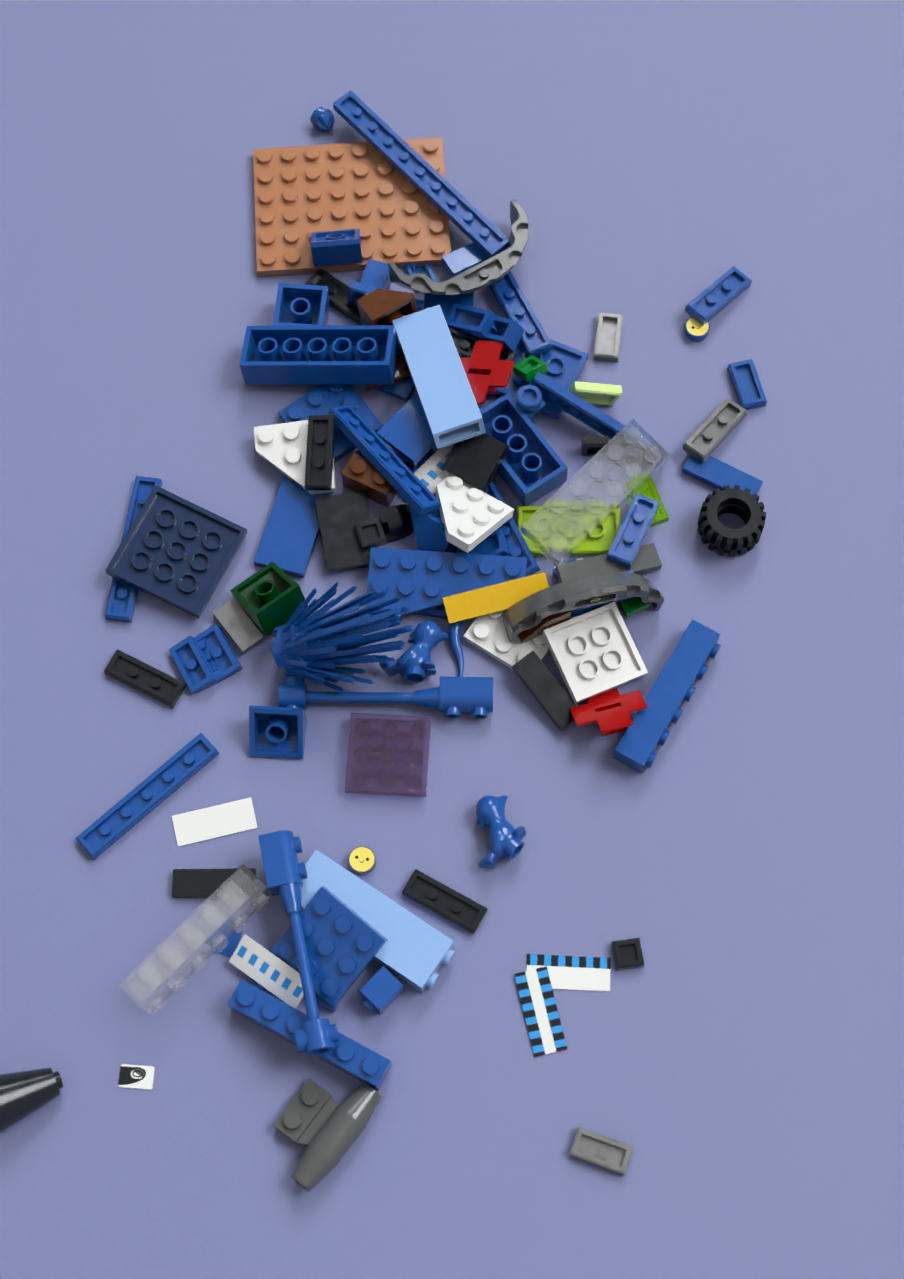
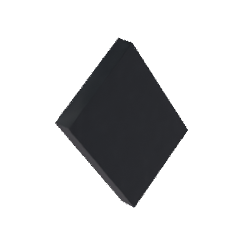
[314,491,376,573]

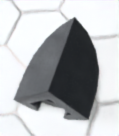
[378,504,414,543]

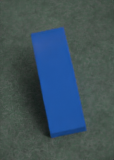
[445,303,525,352]

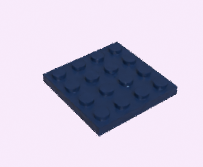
[105,485,247,619]

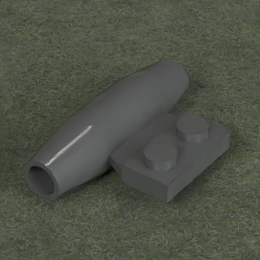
[273,1079,381,1192]

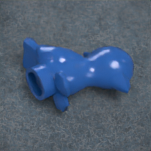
[379,621,449,683]
[476,795,526,869]

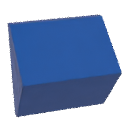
[310,228,363,267]
[249,706,307,759]

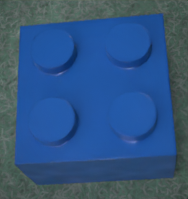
[273,283,330,326]

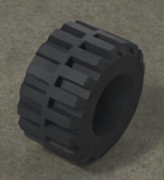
[698,485,766,557]

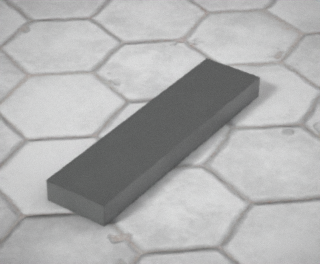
[555,543,662,583]

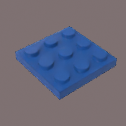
[495,339,588,419]
[278,384,383,463]
[270,886,387,1007]

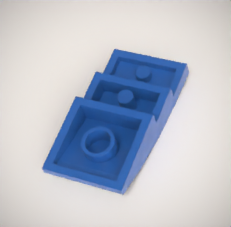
[376,394,485,465]

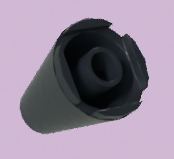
[0,1068,63,1133]

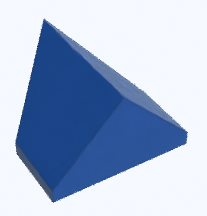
[409,506,453,552]

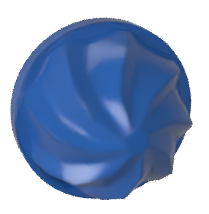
[310,107,335,132]

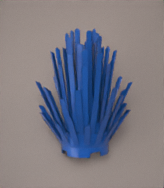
[271,582,414,692]

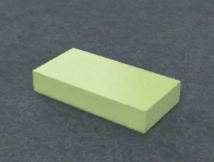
[568,381,622,406]

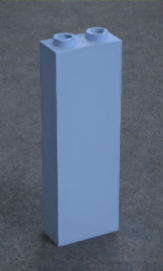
[392,305,486,449]
[301,850,455,993]

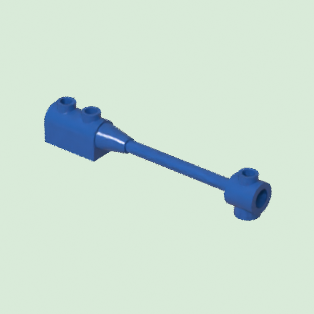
[278,676,493,719]
[258,830,339,1056]

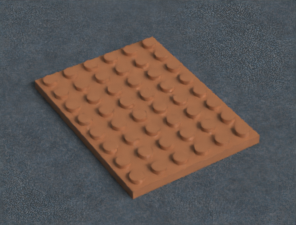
[253,137,451,277]

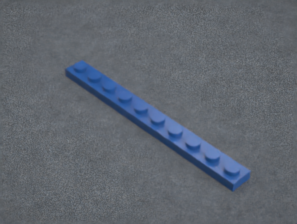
[333,90,510,258]

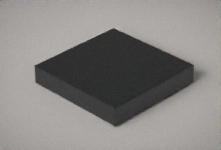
[442,433,510,492]

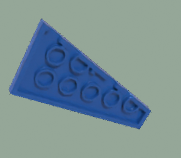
[365,547,527,616]

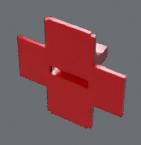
[460,340,515,405]
[570,688,648,737]

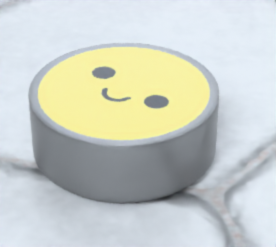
[348,846,376,875]

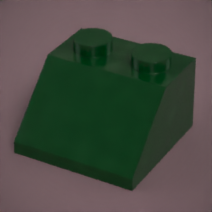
[230,561,308,636]

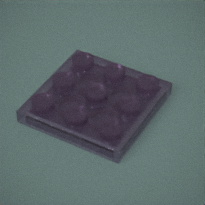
[345,712,431,797]

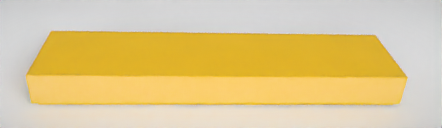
[443,572,549,624]

